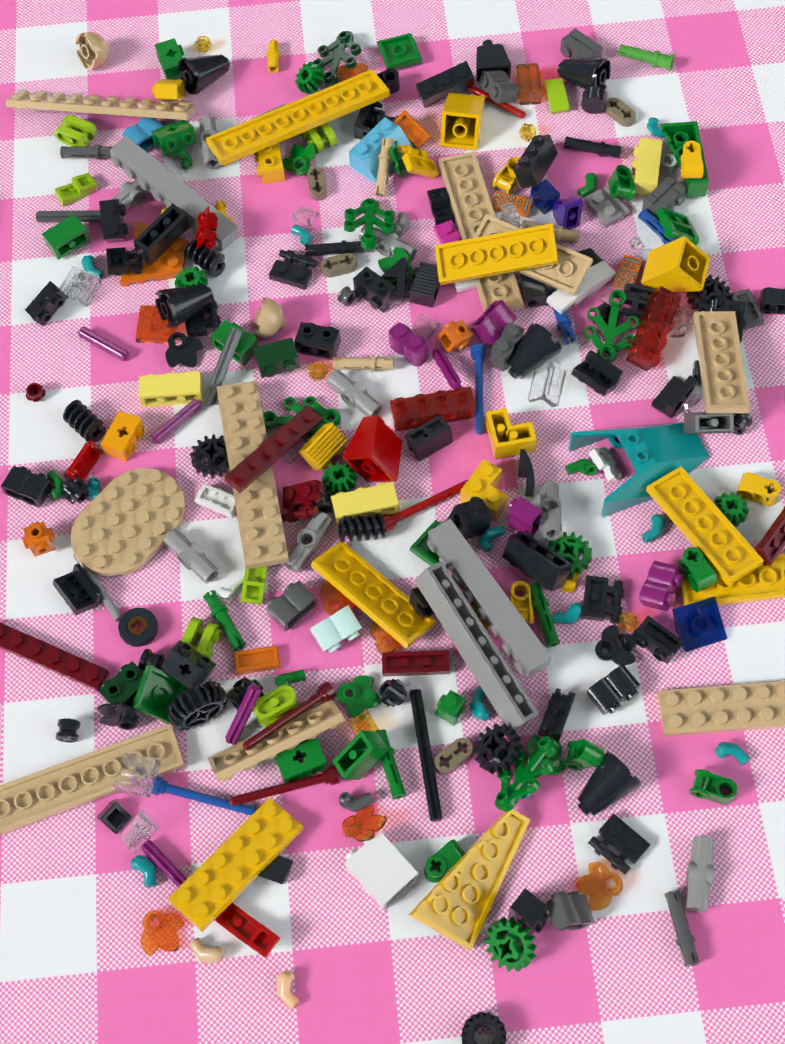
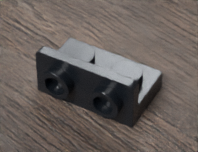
[25,281,68,326]

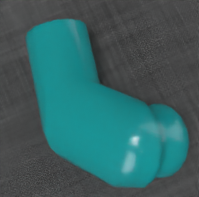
[647,117,665,138]
[87,477,101,500]
[641,514,666,543]
[553,602,583,624]
[470,688,491,721]
[715,742,751,766]
[130,855,156,888]

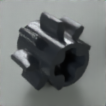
[62,477,89,505]
[379,679,407,707]

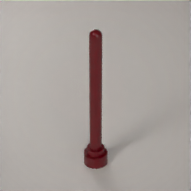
[243,681,336,750]
[229,765,340,806]

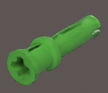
[618,44,675,71]

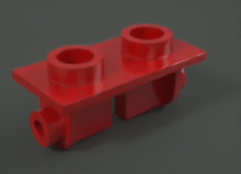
[195,206,218,249]
[63,440,103,481]

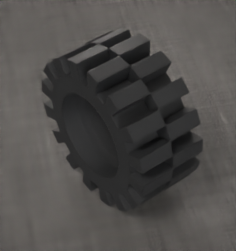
[461,1012,507,1044]

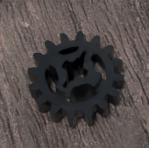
[686,275,731,312]
[190,434,230,479]
[473,723,523,775]

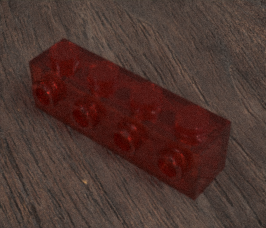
[626,286,682,371]
[390,387,476,432]

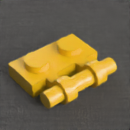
[397,145,439,179]

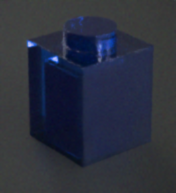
[530,179,560,215]

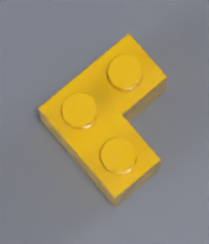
[485,408,537,459]
[460,459,508,523]

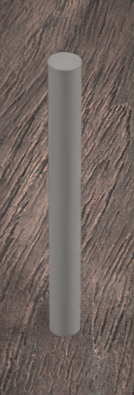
[73,554,122,622]

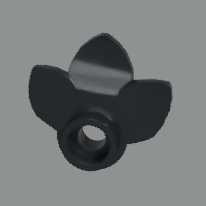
[165,332,203,368]
[595,624,636,666]
[97,703,140,730]

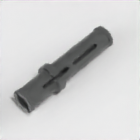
[60,145,113,160]
[664,890,700,967]

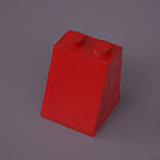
[342,416,402,482]

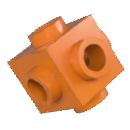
[437,319,473,353]
[22,521,55,557]

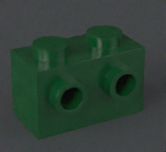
[253,337,300,378]
[98,661,144,707]

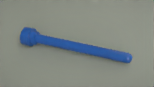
[470,344,487,435]
[149,775,257,816]

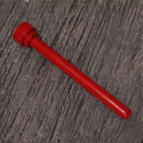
[465,86,526,119]
[382,480,468,532]

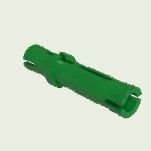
[529,582,560,648]
[203,590,246,651]
[376,729,407,800]

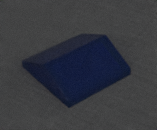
[672,596,728,652]

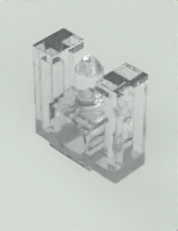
[499,202,524,229]
[60,266,102,307]
[112,753,161,798]
[118,809,160,855]

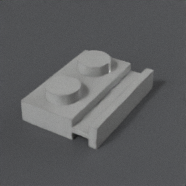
[584,186,630,228]

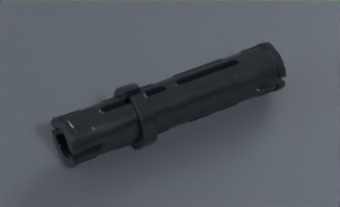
[564,136,622,159]
[305,240,364,256]

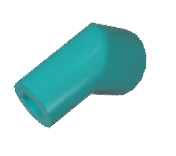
[291,224,313,245]
[81,255,104,280]
[478,525,506,552]

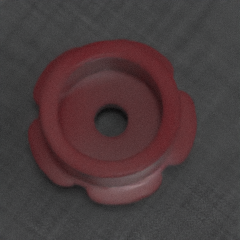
[26,383,46,402]

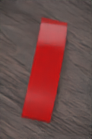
[214,903,281,959]

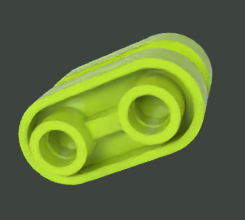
[54,115,97,147]
[300,123,338,154]
[181,617,222,659]
[253,685,299,728]

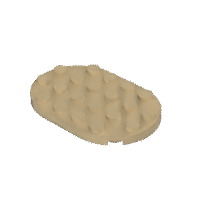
[71,468,185,577]

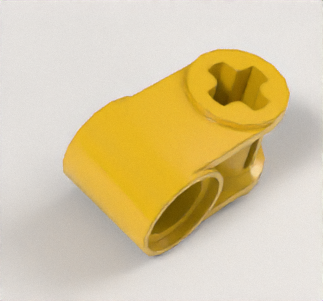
[681,141,703,179]
[493,157,520,194]
[736,472,781,506]
[510,581,534,624]

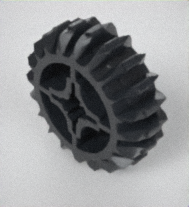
[167,681,228,731]

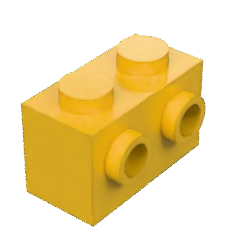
[254,143,285,184]

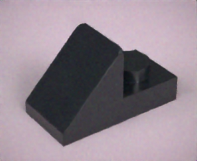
[381,257,408,299]

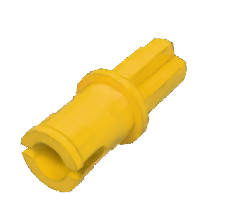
[266,39,281,73]

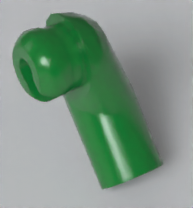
[169,149,193,169]
[577,173,598,198]
[565,459,597,476]
[47,470,65,500]
[275,669,306,687]

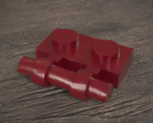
[281,479,321,523]

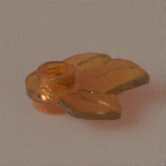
[336,63,368,82]
[320,581,357,615]
[370,620,405,654]
[342,805,387,842]
[575,862,624,911]
[140,910,185,957]

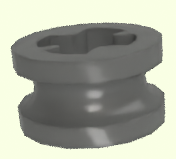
[337,286,356,307]

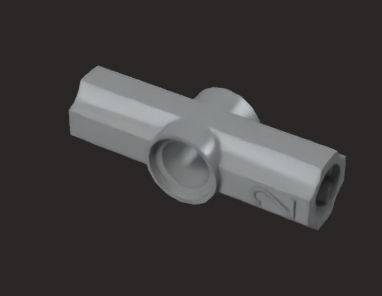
[199,115,221,169]
[111,180,149,209]
[359,225,417,263]
[326,370,382,417]
[540,481,562,540]
[282,511,333,573]
[163,528,220,584]
[685,836,714,913]

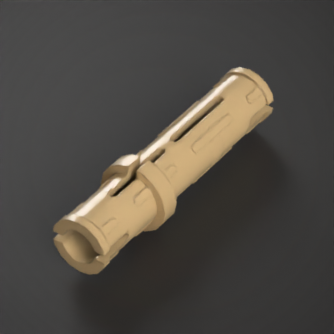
[374,138,394,197]
[521,220,580,244]
[333,355,394,372]

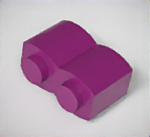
[471,300,516,346]
[389,322,428,367]
[507,496,543,537]
[639,561,684,612]

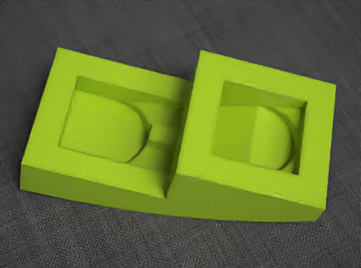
[543,78,570,115]
[55,172,98,206]
[240,566,267,605]

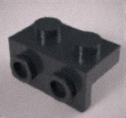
[353,267,395,313]
[571,350,623,396]
[53,563,101,615]
[631,616,684,664]

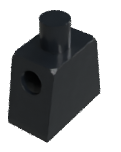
[476,39,511,82]
[446,496,491,539]

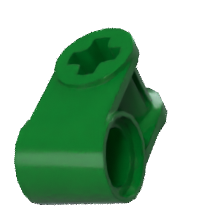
[608,165,635,202]
[679,547,718,592]
[563,739,605,771]
[689,769,737,805]
[424,839,465,883]

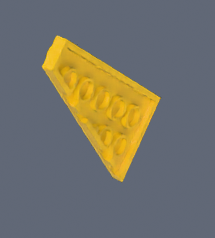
[409,809,530,950]

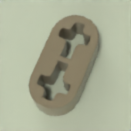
[605,98,636,127]
[307,167,327,201]
[321,253,357,278]
[434,738,473,775]

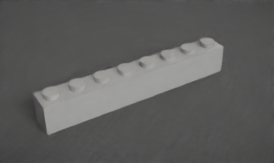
[110,136,238,251]
[427,519,552,679]
[414,561,539,730]

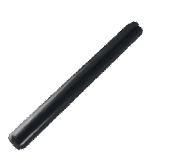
[409,689,442,822]

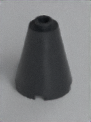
[177,54,230,95]
[557,57,611,90]
[155,284,213,329]
[507,323,562,379]
[577,751,642,816]

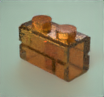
[516,63,545,105]

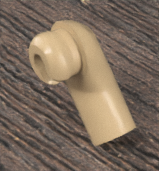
[189,937,225,963]

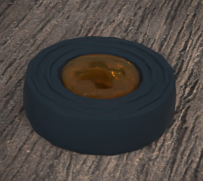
[118,607,158,647]

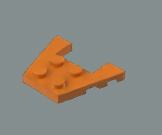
[120,221,189,287]

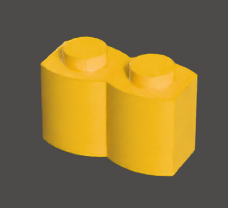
[152,79,185,101]

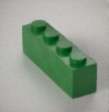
[659,121,709,198]

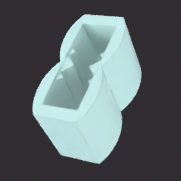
[310,606,362,653]

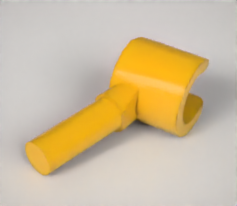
[562,572,579,593]

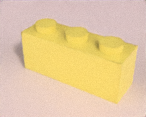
[631,137,663,196]
[139,371,203,407]
[331,482,399,527]

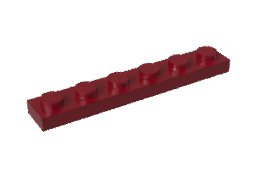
[224,406,323,493]
[0,623,109,691]

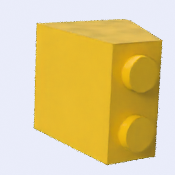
[440,93,485,150]
[641,236,711,293]

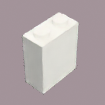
[344,831,419,910]

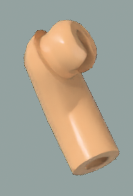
[277,970,300,1010]

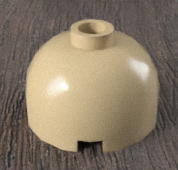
[75,32,109,70]
[252,297,286,338]

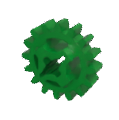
[546,532,592,578]
[484,917,538,972]

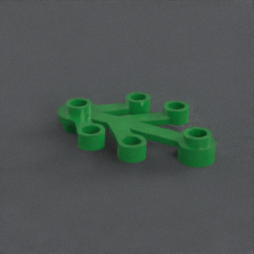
[344,198,395,250]
[583,289,639,363]
[263,396,341,443]
[495,736,559,812]

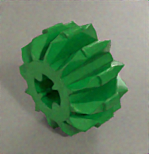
[295,61,326,95]
[174,266,208,288]
[322,461,358,496]
[714,491,749,527]

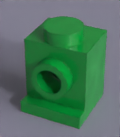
[434,690,466,726]

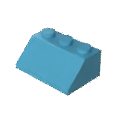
[349,117,414,183]

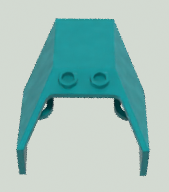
[568,423,709,517]

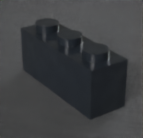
[416,61,475,108]
[513,134,558,189]
[133,203,190,265]
[502,530,573,591]

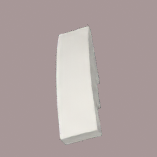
[547,261,617,314]

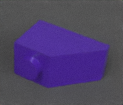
[553,197,583,230]

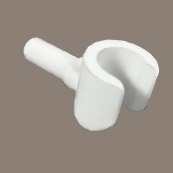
[218,578,243,602]

